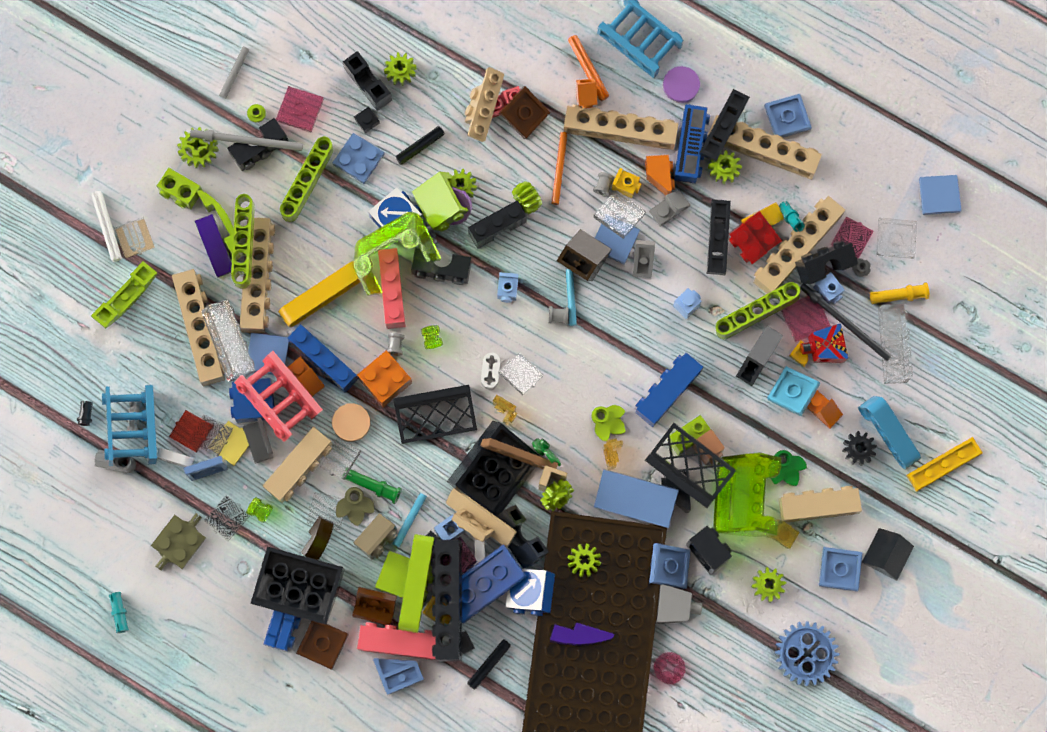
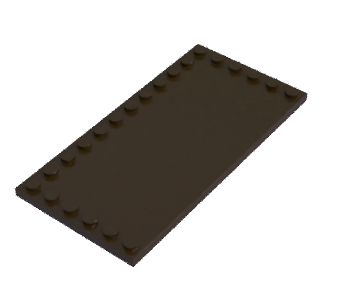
[522,511,667,732]

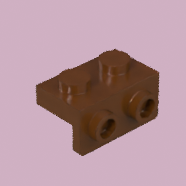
[352,587,397,625]

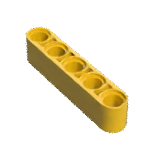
[278,260,366,328]

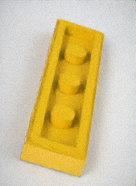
[906,437,983,492]

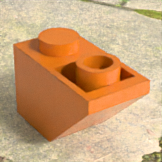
[576,78,598,108]
[645,155,675,196]

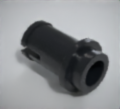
[77,401,93,426]

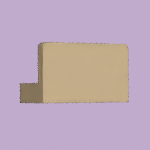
[538,465,568,492]

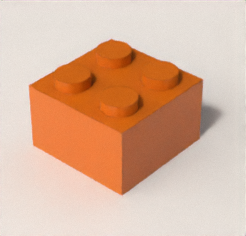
[357,350,412,408]

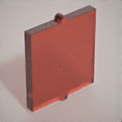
[169,410,213,453]

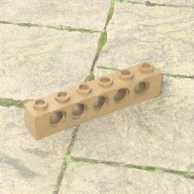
[563,105,678,150]
[708,115,822,180]
[753,196,845,294]
[240,218,275,333]
[172,269,227,386]

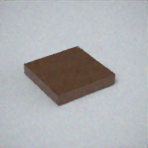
[499,86,551,139]
[296,621,349,670]

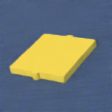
[209,421,249,466]

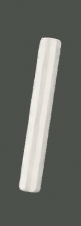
[92,191,122,262]

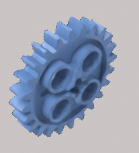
[774,621,840,686]

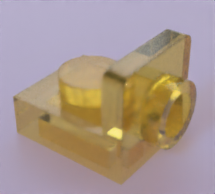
[493,394,518,425]
[602,438,623,470]
[764,519,799,549]

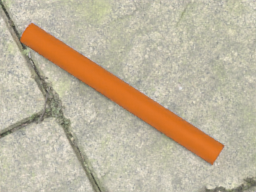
[551,132,568,205]

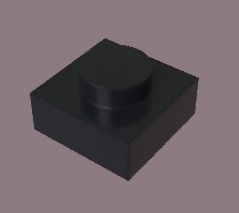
[354,107,380,133]
[448,631,475,655]

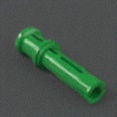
[343,468,402,504]

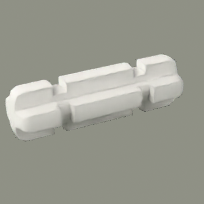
[127,402,141,431]

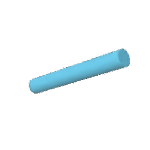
[566,269,577,326]
[393,493,427,548]

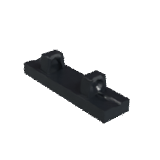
[699,89,750,163]
[706,199,731,276]

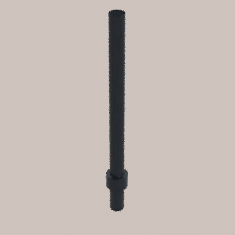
[800,284,892,361]

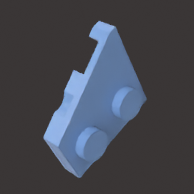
[373,658,424,695]

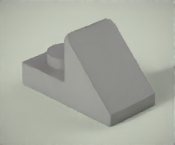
[649,190,691,227]
[633,240,655,278]

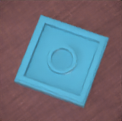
[767,366,820,417]

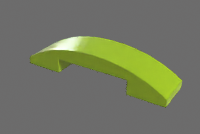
[197,190,234,254]
[91,261,157,329]

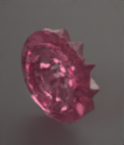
[654,652,686,684]

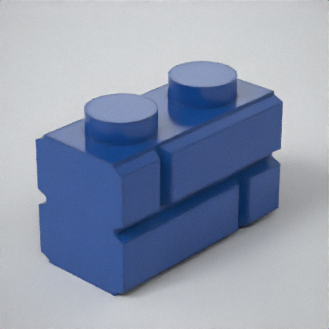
[263,610,301,652]

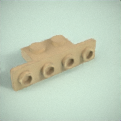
[465,67,504,142]
[446,488,516,547]

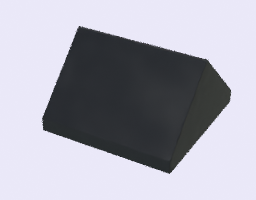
[862,528,914,581]

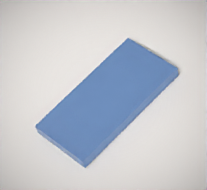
[594,469,679,528]

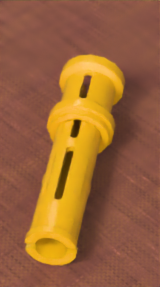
[870,282,930,304]

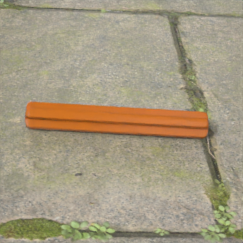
[568,35,609,101]

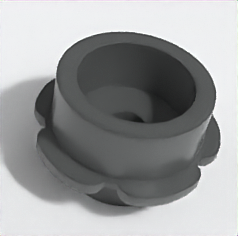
[852,258,871,277]

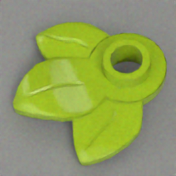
[591,405,626,442]

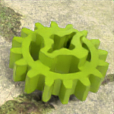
[177,127,219,168]

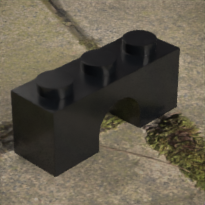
[342,51,392,111]
[227,118,288,171]
[468,200,527,249]
[795,240,858,284]
[411,248,472,285]
[497,504,549,569]

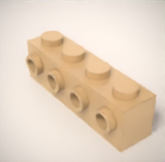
[263,427,333,503]
[779,486,862,523]

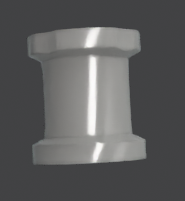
[593,172,615,196]
[548,306,568,324]
[386,333,405,356]

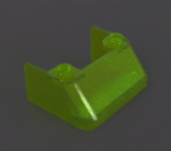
[354,212,441,296]

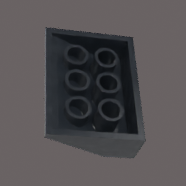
[447,421,541,517]
[250,546,345,625]

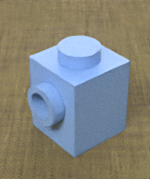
[813,272,845,304]
[673,288,702,319]

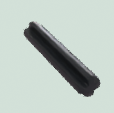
[396,126,444,165]
[467,639,511,690]

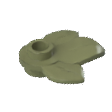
[336,487,374,526]

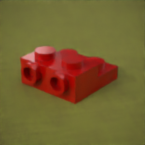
[728,211,782,264]

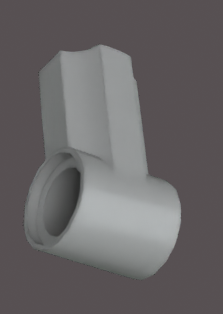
[94,450,136,473]

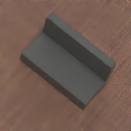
[243,418,273,464]

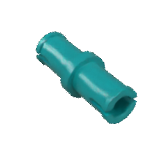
[779,201,805,232]
[109,592,129,633]

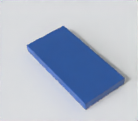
[445,544,527,624]

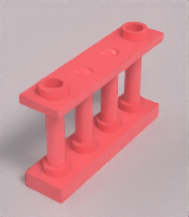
[234,351,323,442]

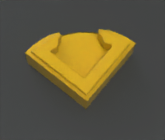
[789,340,808,367]

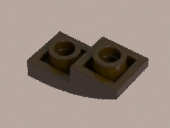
[301,516,334,560]

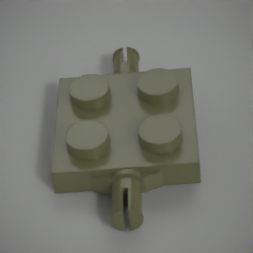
[151,513,206,571]

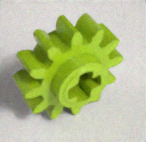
[384,52,417,86]
[708,150,742,184]
[448,169,477,198]
[540,479,574,511]
[751,567,787,603]

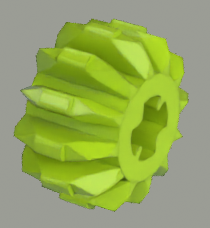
[512,181,542,214]
[568,544,601,577]

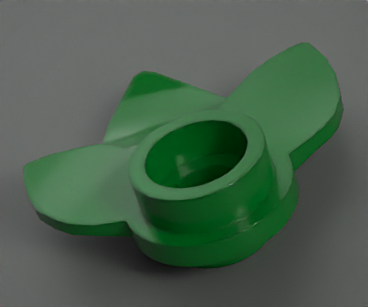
[532,438,561,467]
[770,450,807,486]

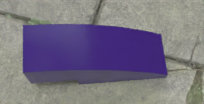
[195,214,232,278]
[550,623,614,646]

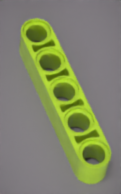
[280,136,334,222]
[231,194,255,289]
[715,282,800,339]
[398,534,434,633]

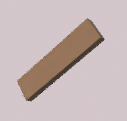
[481,438,558,470]

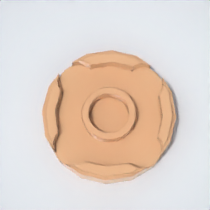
[332,403,370,442]

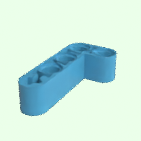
[858,396,921,470]

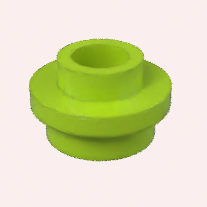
[247,104,266,123]

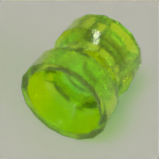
[421,325,443,349]
[246,497,273,523]

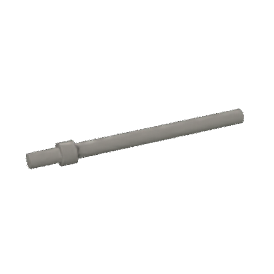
[190,129,303,151]

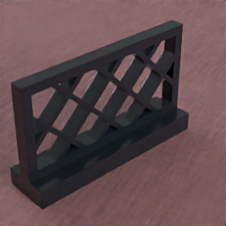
[393,384,477,444]
[644,422,736,508]

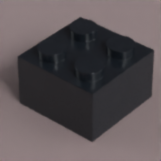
[686,525,732,575]

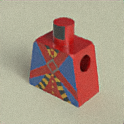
[800,323,848,363]

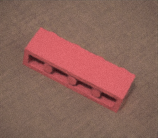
[378,248,406,329]
[357,622,435,660]

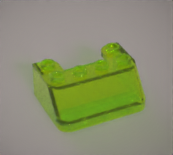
[713,452,781,537]

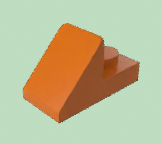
[288,356,325,397]
[807,390,843,429]

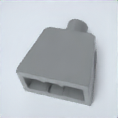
[656,584,702,624]

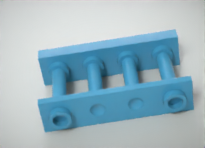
[597,0,683,79]
[102,385,157,466]

